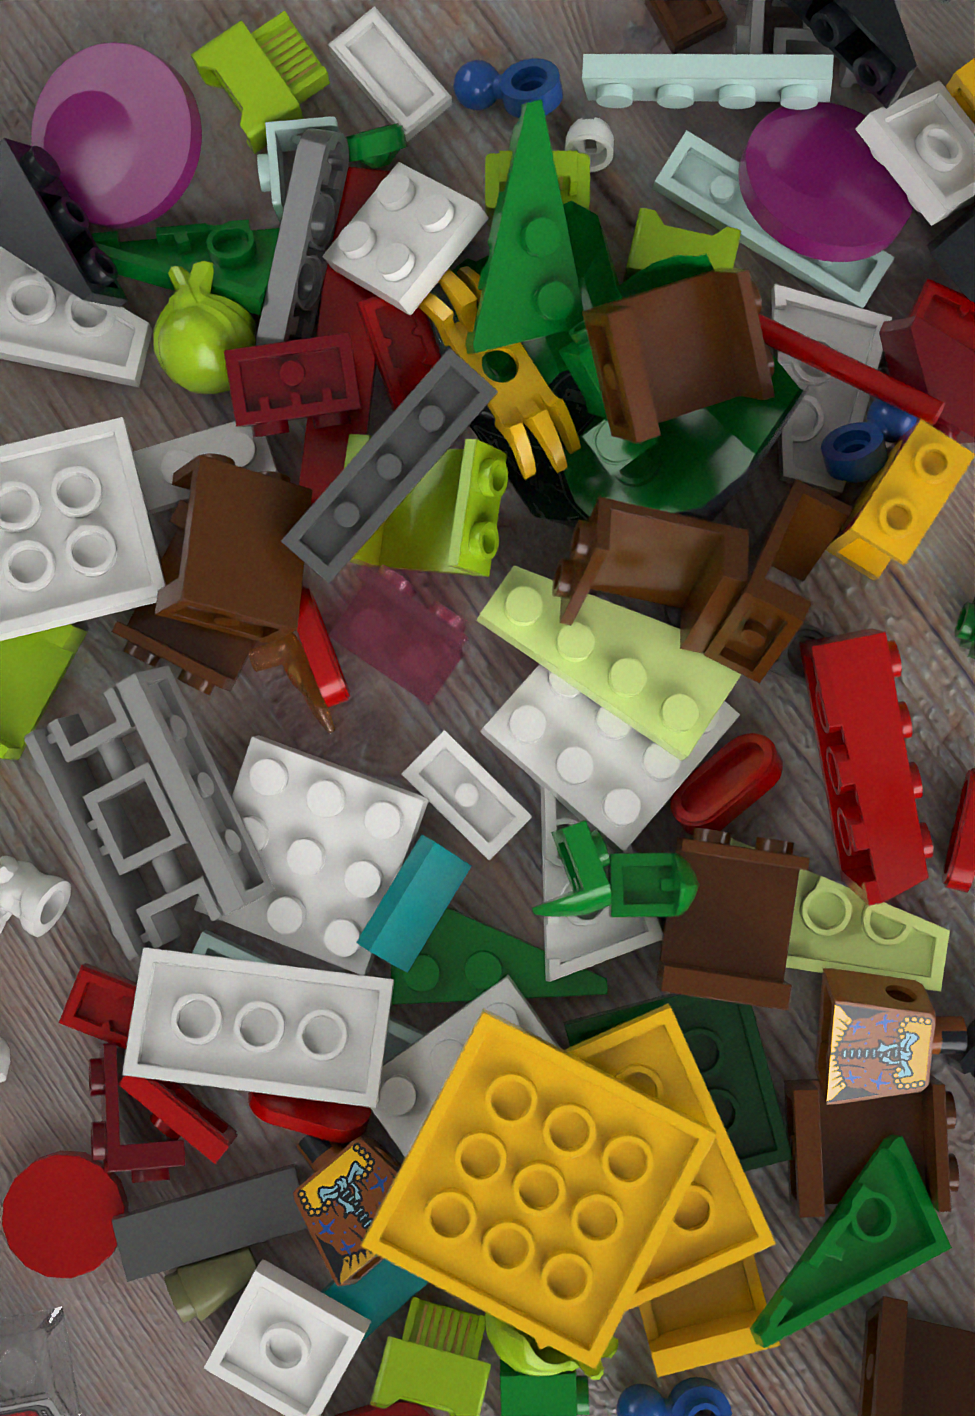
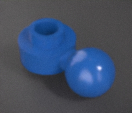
[453,58,563,118]
[821,398,917,483]
[616,1377,732,1416]

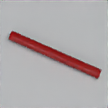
[758,314,945,425]

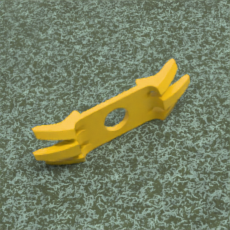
[418,266,581,480]

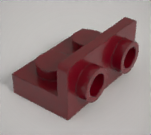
[224,332,362,438]

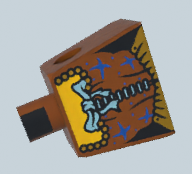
[815,968,967,1105]
[293,1135,402,1286]

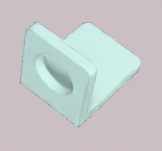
[257,117,340,222]

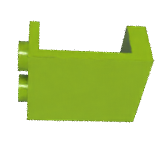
[344,434,508,577]
[0,624,88,760]

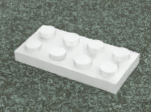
[122,947,394,1108]

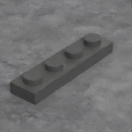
[281,348,498,583]

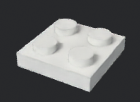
[856,80,975,226]
[322,162,489,316]
[204,1259,371,1416]

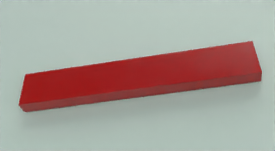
[299,167,391,506]

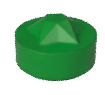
[346,123,408,169]

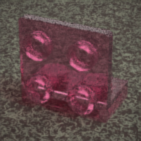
[328,565,471,706]

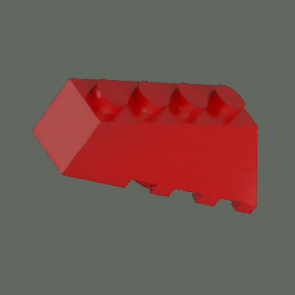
[799,628,933,906]

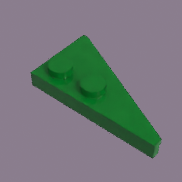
[465,100,584,354]
[91,219,280,316]
[390,906,608,1005]
[750,1134,952,1348]

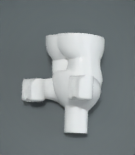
[0,855,71,937]

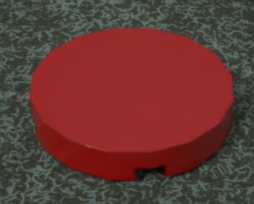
[2,1150,129,1279]

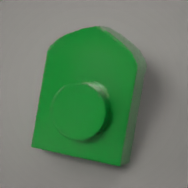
[531,820,612,917]
[608,853,699,917]

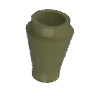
[164,1246,258,1323]

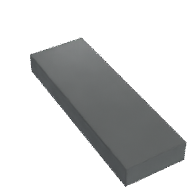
[112,1164,308,1282]

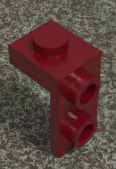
[89,1043,185,1183]

